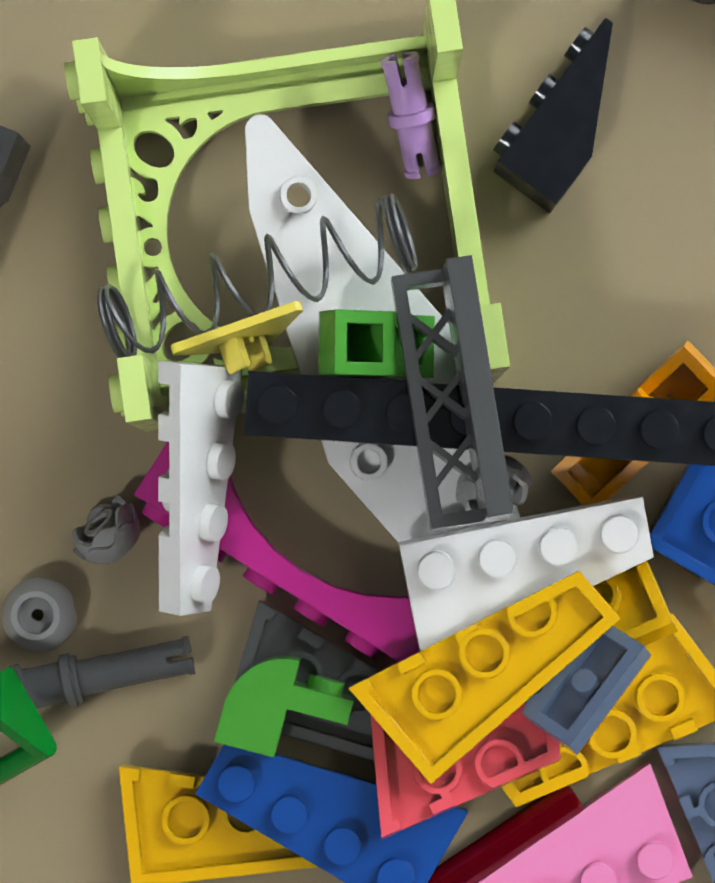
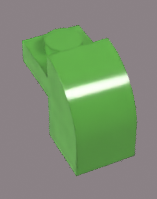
[318,309,435,378]
[214,655,354,758]

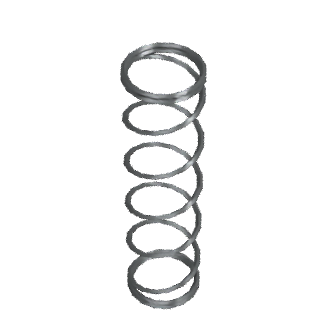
[97,193,418,358]

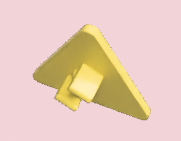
[170,301,303,374]

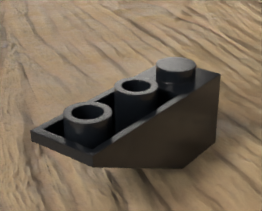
[493,18,613,214]

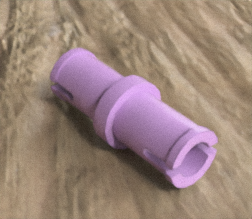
[380,51,442,179]

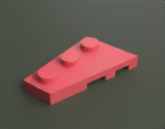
[370,703,561,840]

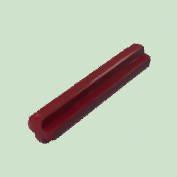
[428,785,583,883]

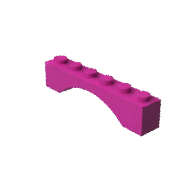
[134,442,419,661]

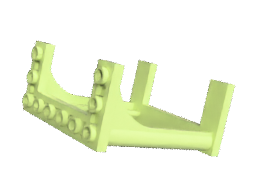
[64,0,510,432]

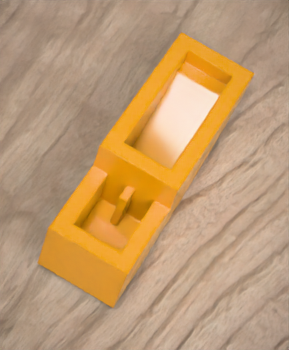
[551,340,715,505]

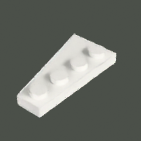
[158,361,244,616]
[398,494,654,651]

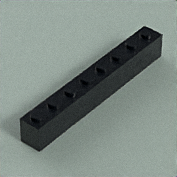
[244,371,715,466]

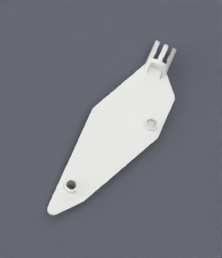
[245,114,520,542]

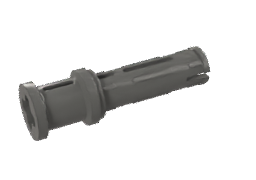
[9,636,196,709]

